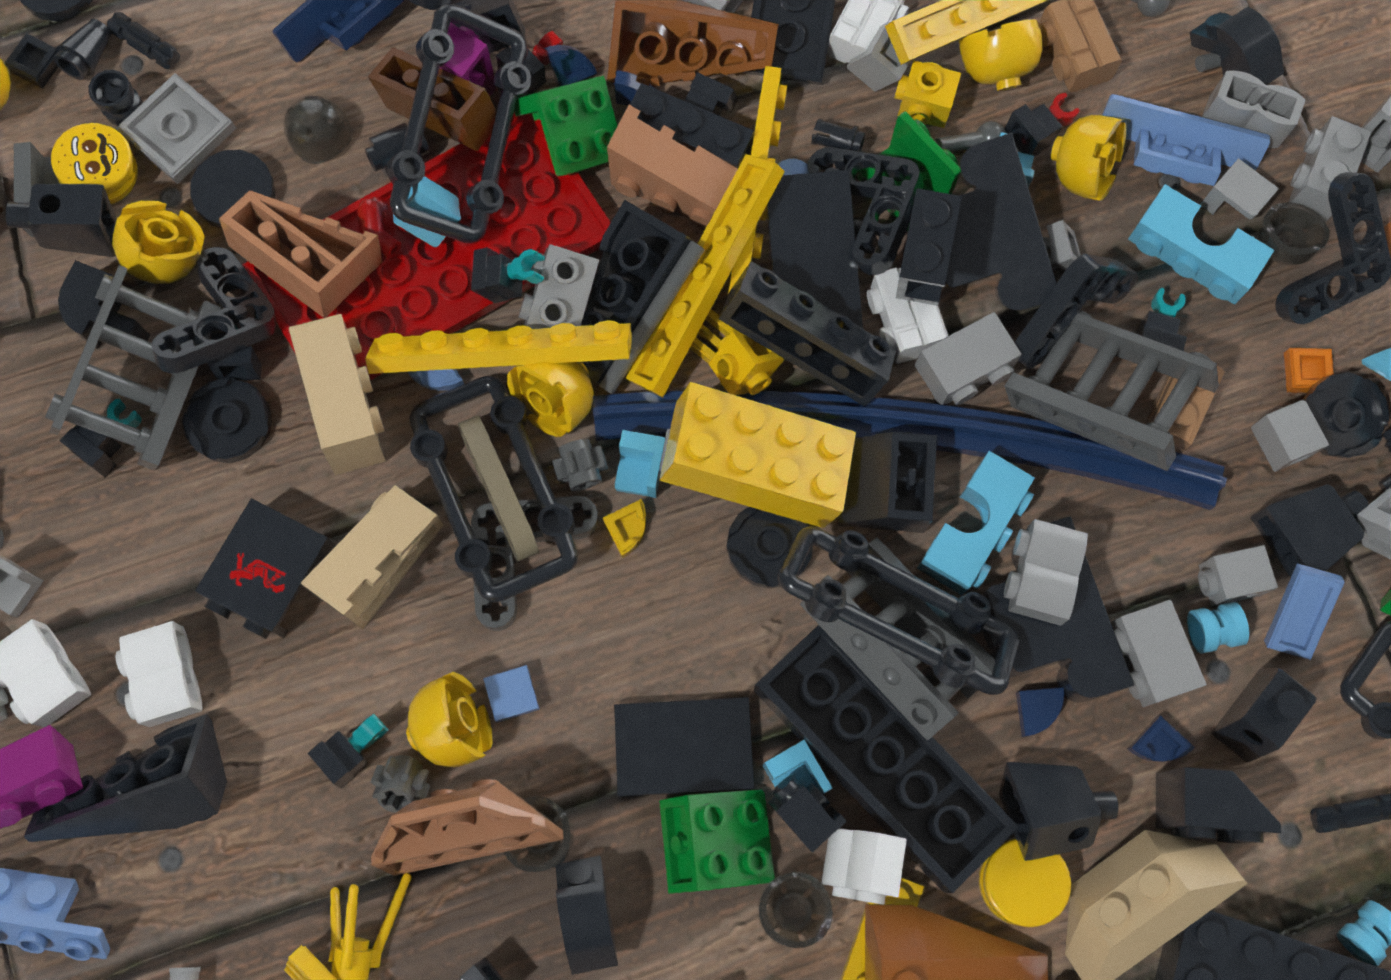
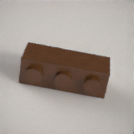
[368,47,497,151]

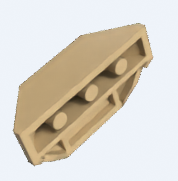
[1065,830,1248,980]

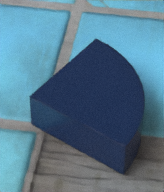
[545,45,597,87]
[615,70,655,105]
[1016,688,1064,738]
[1127,716,1195,762]

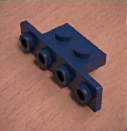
[273,0,404,62]

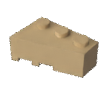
[289,314,386,475]
[301,485,444,629]

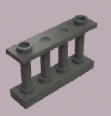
[45,265,222,470]
[1004,310,1219,471]
[800,537,995,741]

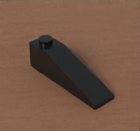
[581,200,697,384]
[24,714,227,842]

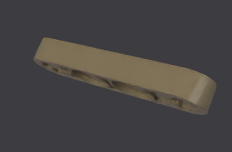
[458,415,539,561]

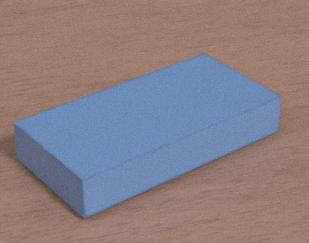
[1264,563,1345,660]

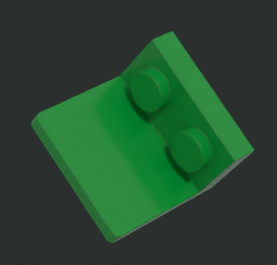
[514,75,617,176]
[857,111,961,232]
[659,790,774,894]

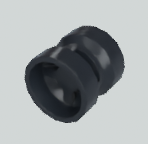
[88,69,143,126]

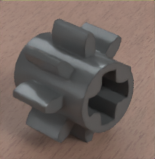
[552,439,608,491]
[370,755,431,813]

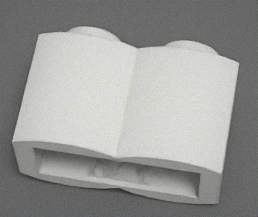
[0,619,91,727]
[116,621,202,727]
[821,829,906,905]

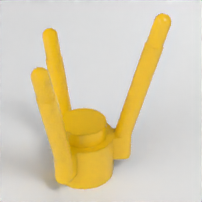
[329,873,411,980]

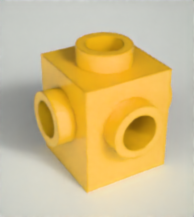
[894,60,961,128]
[708,330,784,395]

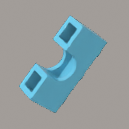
[1128,184,1274,305]
[917,451,1035,595]

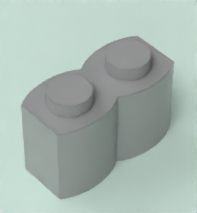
[1202,71,1305,148]
[1004,519,1088,626]

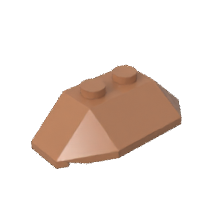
[371,779,564,876]

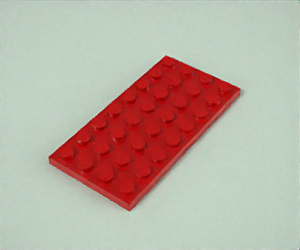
[242,113,611,381]

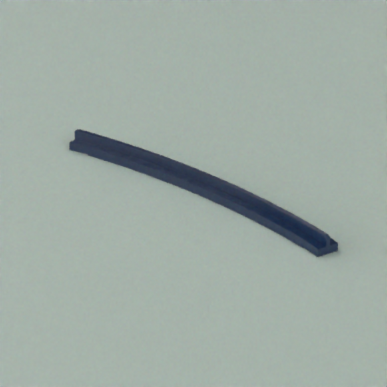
[593,391,1227,510]

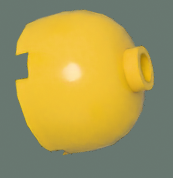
[959,19,1043,91]
[1051,115,1126,201]
[112,201,205,284]
[507,362,593,437]
[406,672,493,768]

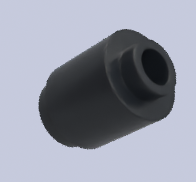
[365,122,430,177]

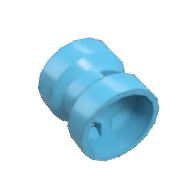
[1187,602,1249,654]
[1337,900,1391,967]

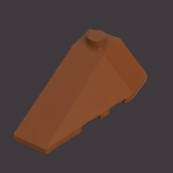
[607,0,778,87]
[865,904,1048,980]

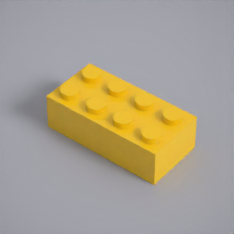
[659,382,856,528]

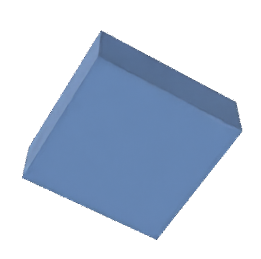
[483,665,540,723]

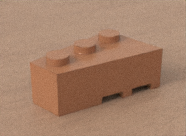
[607,105,738,229]
[219,191,382,318]

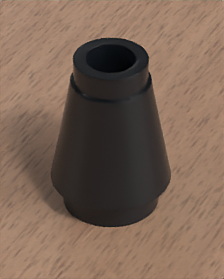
[54,19,112,80]

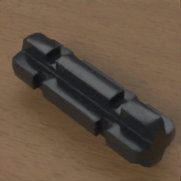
[107,12,180,70]
[1310,793,1391,833]

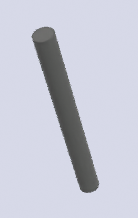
[599,241,705,394]

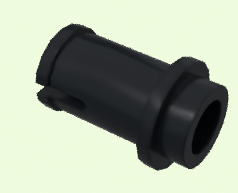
[811,118,866,152]

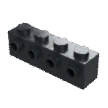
[719,261,896,407]

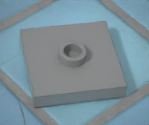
[116,73,236,184]

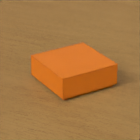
[1284,348,1334,393]

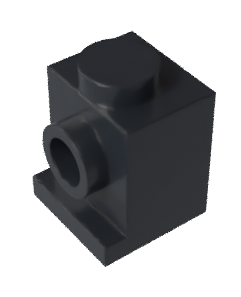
[768,775,847,853]

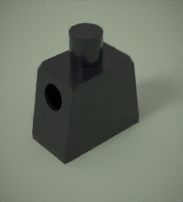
[6,184,117,257]
[1250,484,1369,578]
[1211,668,1317,763]
[999,762,1119,861]

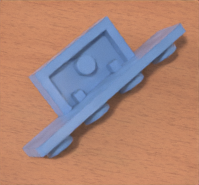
[1102,94,1270,186]
[0,868,110,961]

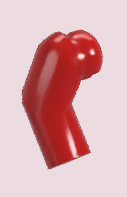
[357,197,401,259]

